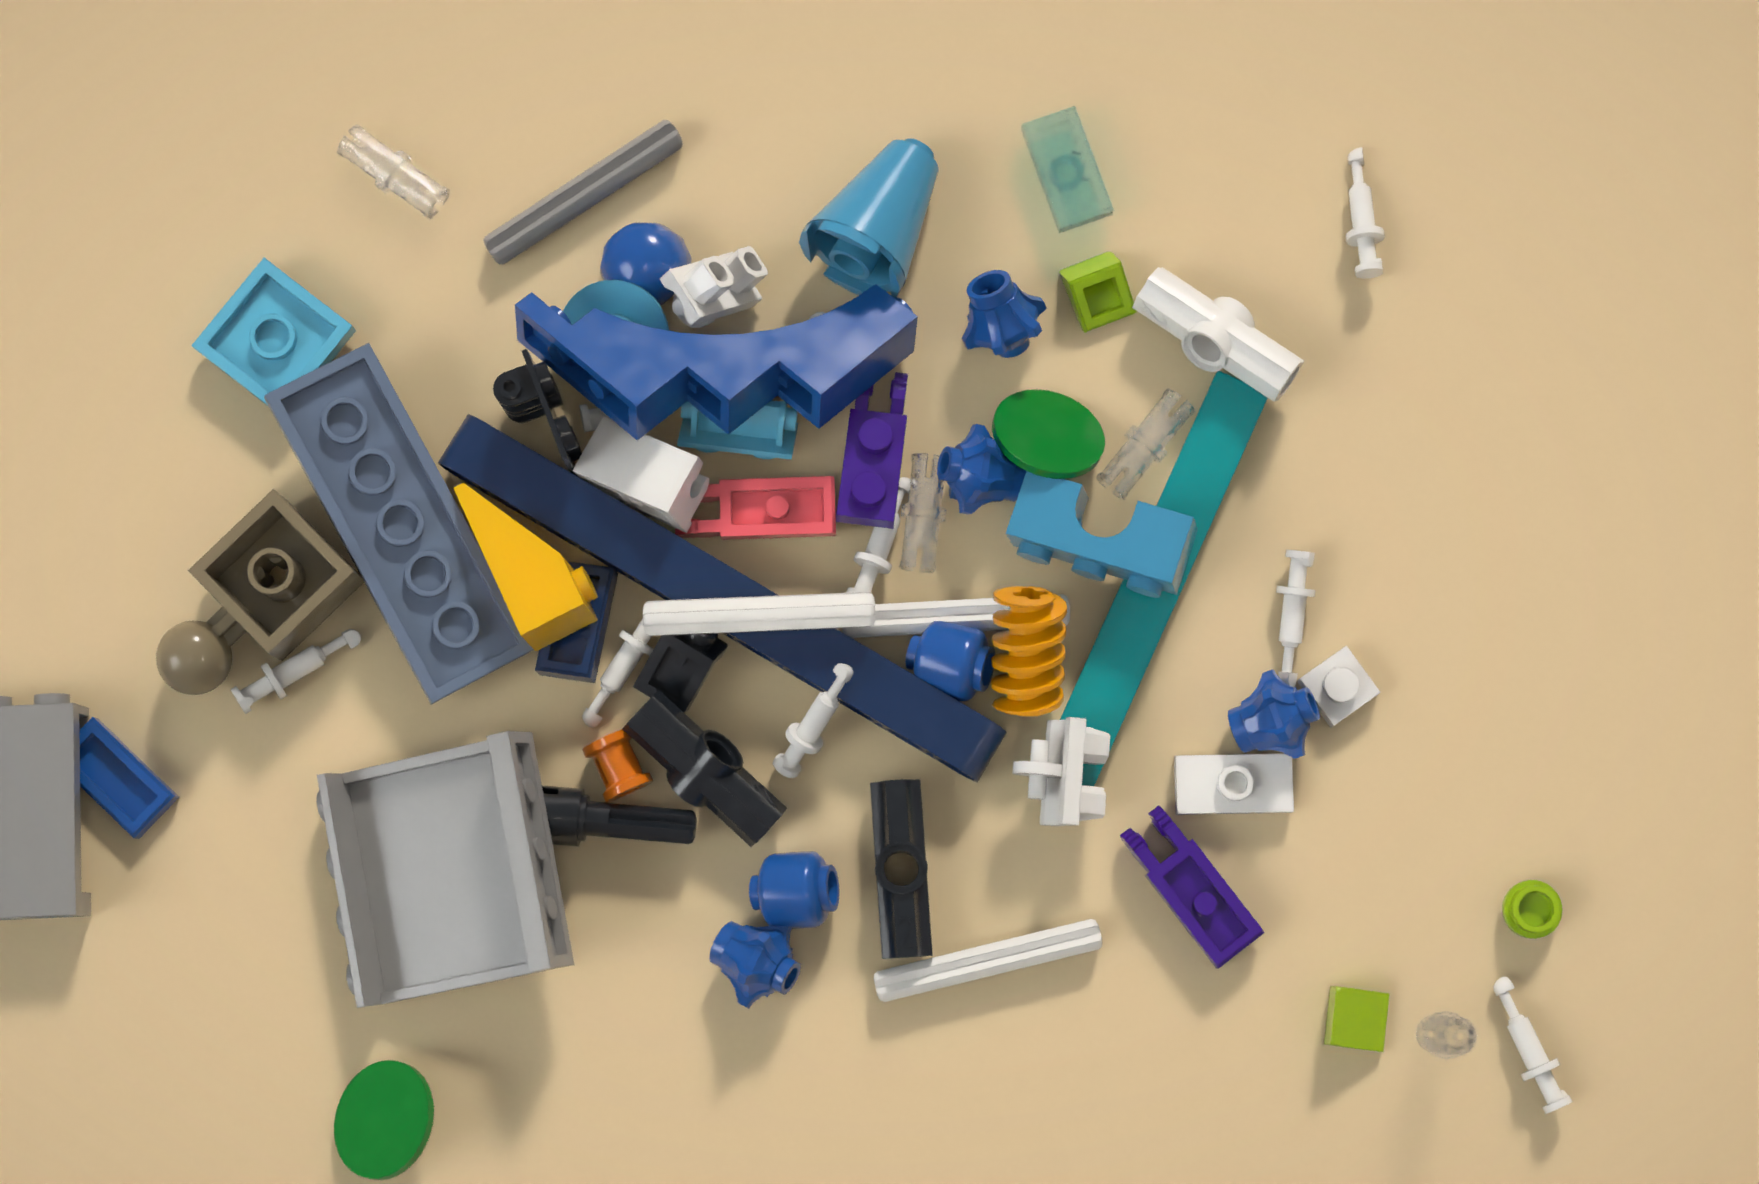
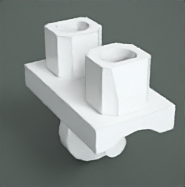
[660,246,768,328]
[1012,717,1110,826]

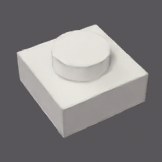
[1297,645,1381,728]

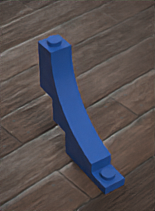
[515,284,918,441]

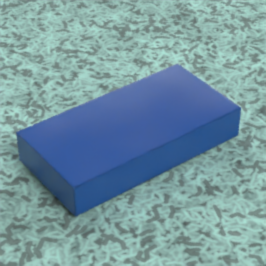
[80,717,179,839]

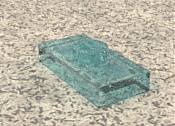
[1021,106,1114,233]

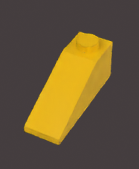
[453,483,598,651]

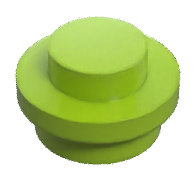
[1502,880,1562,939]

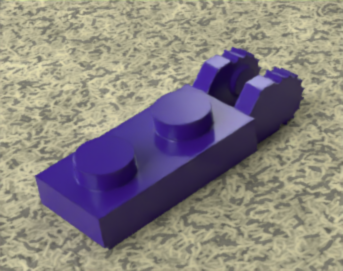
[836,372,908,529]
[1120,805,1265,969]

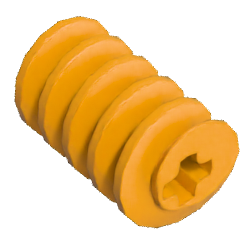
[991,586,1067,716]

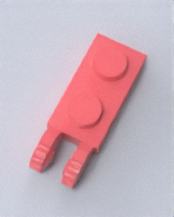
[675,476,836,540]

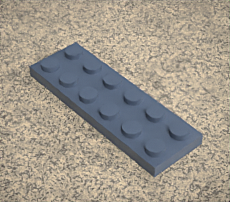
[264,343,534,705]

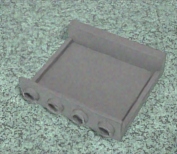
[0,693,91,920]
[316,731,574,1008]

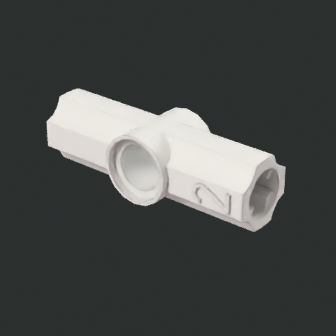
[1132,267,1304,402]

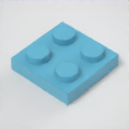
[191,258,356,407]

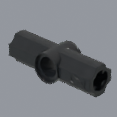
[622,689,787,847]
[870,779,933,959]

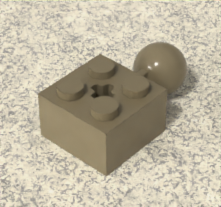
[156,489,364,695]

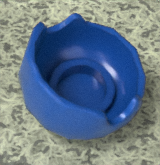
[600,222,692,306]

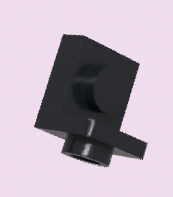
[633,633,728,713]

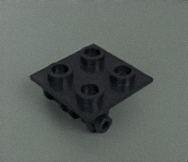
[493,349,582,477]

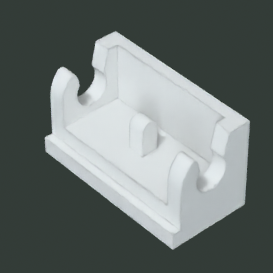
[573,416,709,533]

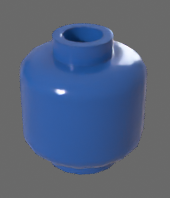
[905,621,996,701]
[749,851,839,929]

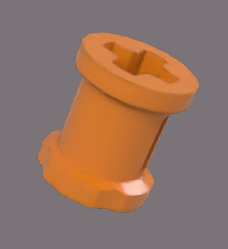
[582,729,653,803]

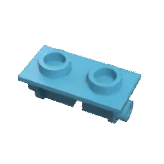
[677,400,798,460]

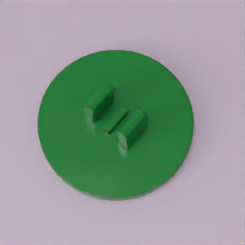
[992,389,1105,479]
[334,1060,434,1180]

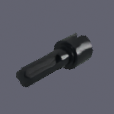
[542,785,697,847]

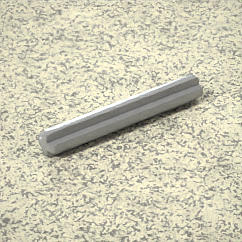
[484,120,683,265]

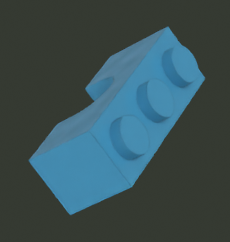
[1006,471,1198,598]

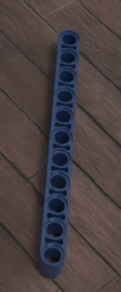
[437,414,1007,782]

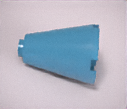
[799,138,939,298]

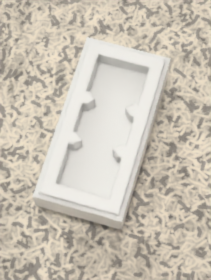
[1174,754,1294,815]

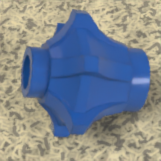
[962,270,1047,358]
[937,424,1026,515]
[1228,669,1320,759]
[709,921,801,1009]

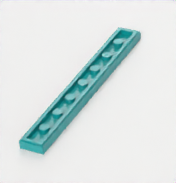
[1060,371,1268,786]

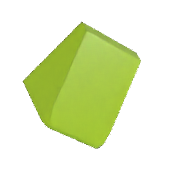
[1059,252,1137,333]
[1324,986,1390,1052]

